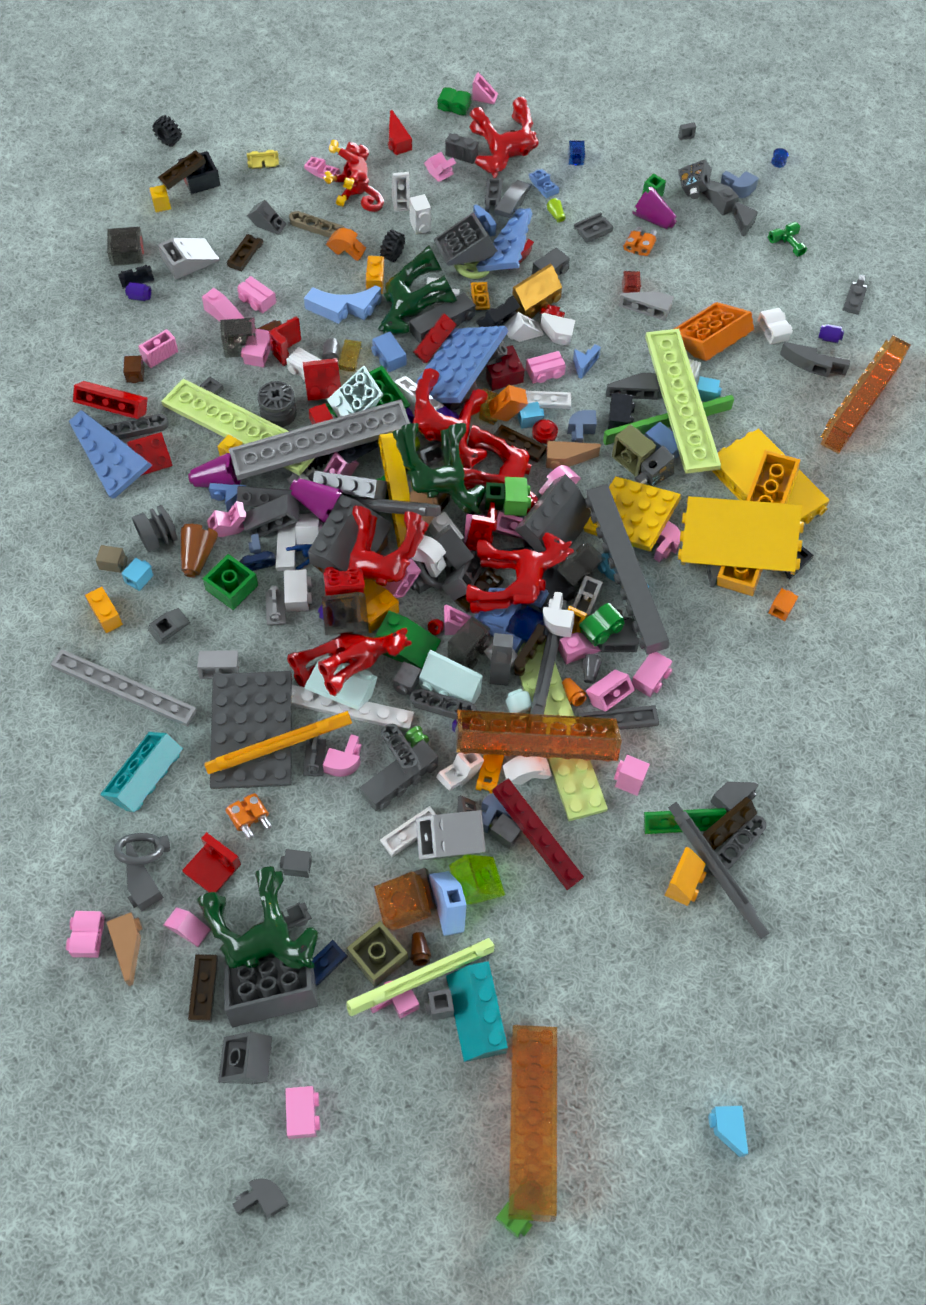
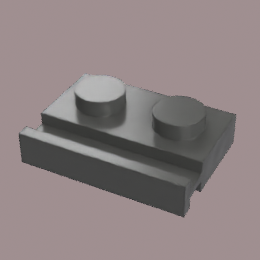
[574,212,613,243]

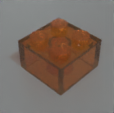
[374,871,432,931]

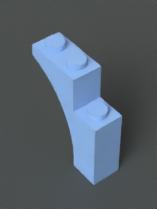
[304,285,382,324]

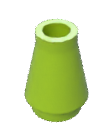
[547,198,566,223]

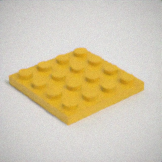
[584,476,681,552]

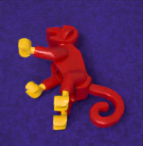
[323,140,384,212]

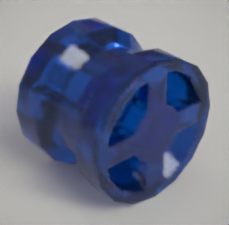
[771,148,789,168]

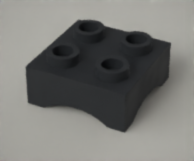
[476,295,520,327]
[538,564,576,614]

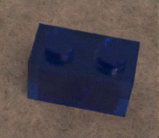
[508,606,544,642]

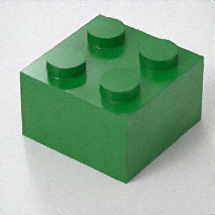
[202,554,259,610]

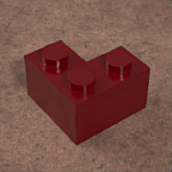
[486,345,525,391]

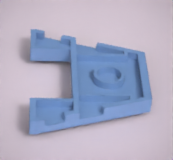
[473,588,549,654]

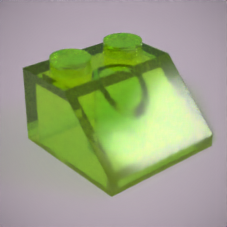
[449,854,505,904]

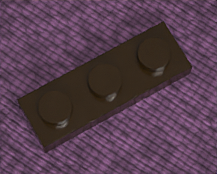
[158,150,206,190]
[494,424,547,463]
[702,797,757,850]
[188,954,218,1022]

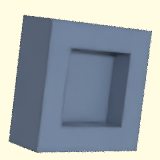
[248,534,261,555]

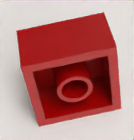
[302,358,341,401]

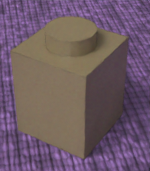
[96,545,127,573]

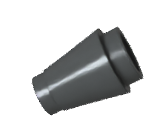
[583,654,602,684]

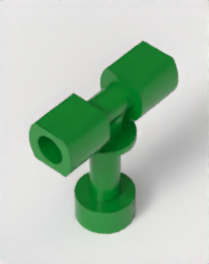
[768,222,807,257]

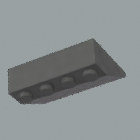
[434,212,497,266]
[515,474,591,552]
[308,495,392,571]
[225,954,318,1028]

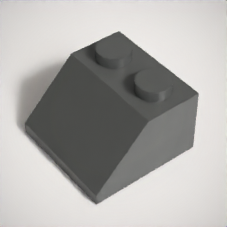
[218,1031,272,1084]

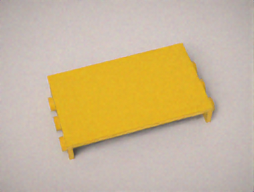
[712,428,830,524]
[678,496,804,575]

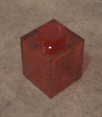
[622,271,641,293]

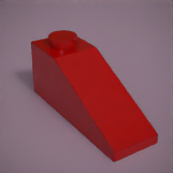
[388,110,412,155]

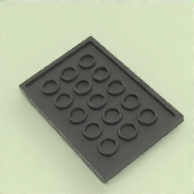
[210,671,292,789]

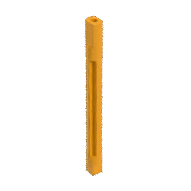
[204,711,352,774]

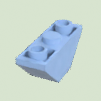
[428,871,466,936]

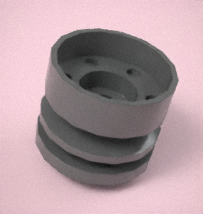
[258,381,297,427]
[132,505,178,553]

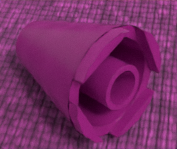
[632,187,677,230]
[188,453,241,488]
[289,478,343,523]

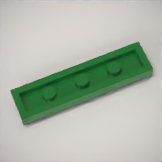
[644,808,726,834]

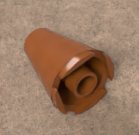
[181,524,218,578]

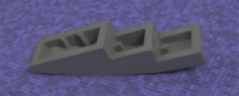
[495,180,532,218]

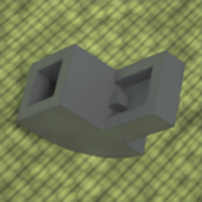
[232,1178,289,1218]

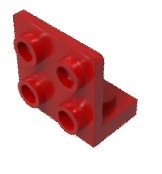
[269,316,302,366]
[127,432,173,476]
[465,502,497,551]
[324,568,365,597]
[182,832,241,893]

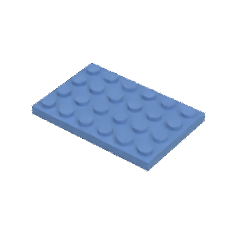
[415,326,508,403]

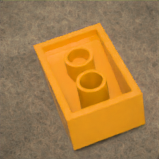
[338,580,399,634]

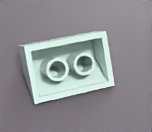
[419,650,482,706]
[304,656,377,710]

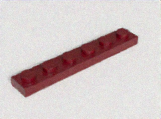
[491,778,584,890]

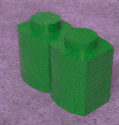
[437,87,472,115]
[579,603,625,646]

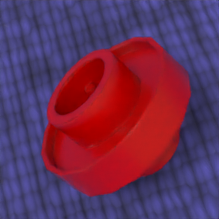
[540,304,565,318]
[532,419,558,444]

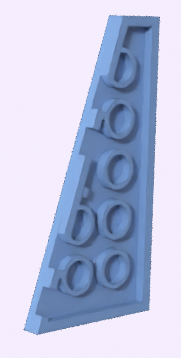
[476,208,532,272]
[69,410,152,499]

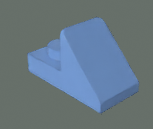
[573,344,601,379]
[209,483,246,511]

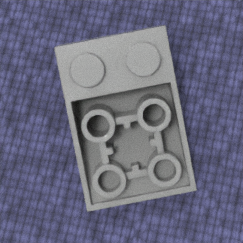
[158,238,220,279]
[416,810,486,860]

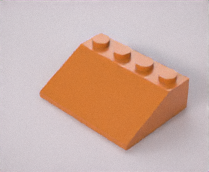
[674,302,754,361]

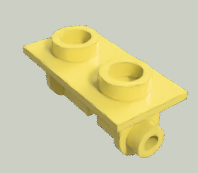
[246,150,279,169]

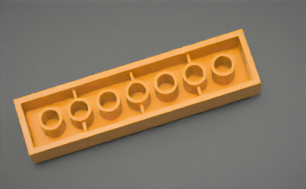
[717,450,801,596]

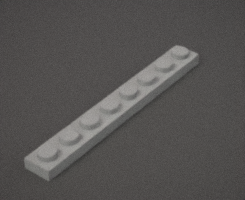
[51,649,197,727]

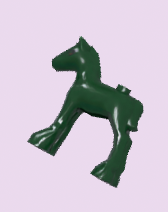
[378,245,458,335]
[392,423,485,515]
[197,866,318,969]

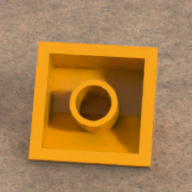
[664,846,707,906]

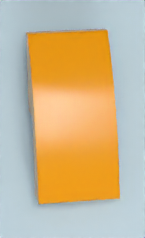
[470,282,490,310]

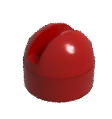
[427,619,444,635]

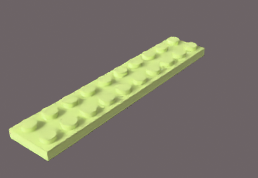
[645,329,721,474]
[161,379,315,476]
[517,639,608,821]

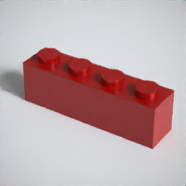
[73,381,148,419]

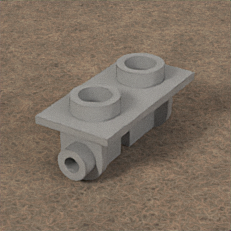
[265,586,286,625]

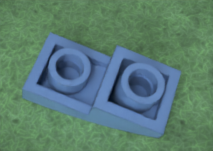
[529,169,559,198]
[472,204,496,237]

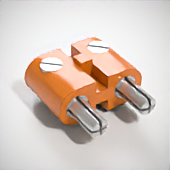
[623,226,657,256]
[225,793,272,839]

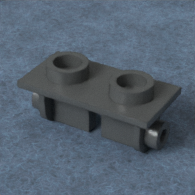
[303,735,326,776]
[281,902,312,930]

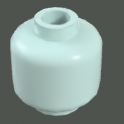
[506,689,532,719]

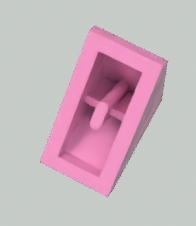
[472,72,498,104]
[444,604,474,635]
[163,907,211,947]

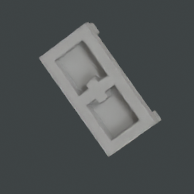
[197,650,239,679]

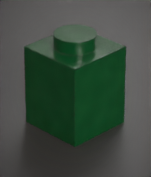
[485,482,505,511]

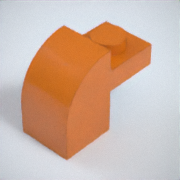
[326,228,366,261]

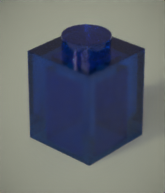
[568,140,585,166]

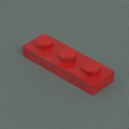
[413,313,457,364]

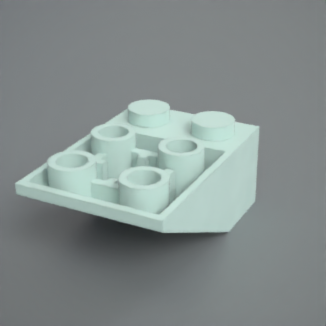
[327,366,383,417]

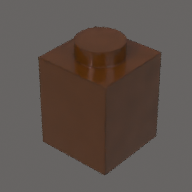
[123,355,145,383]

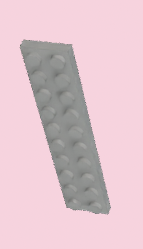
[229,399,410,480]

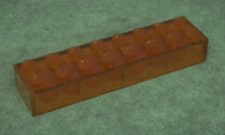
[821,335,911,454]
[455,710,622,762]
[508,1025,557,1222]

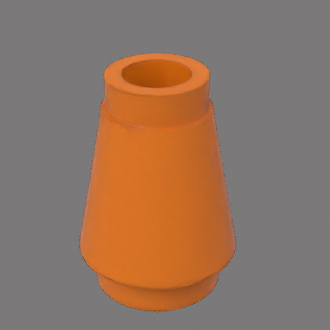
[562,678,587,706]

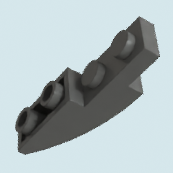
[780,342,850,377]

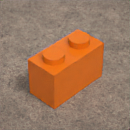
[489,385,528,421]

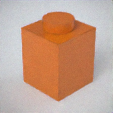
[768,588,799,621]

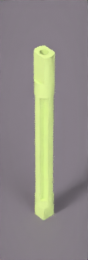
[346,938,495,1016]

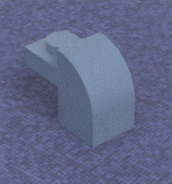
[720,171,759,198]
[567,410,597,443]
[481,793,512,833]

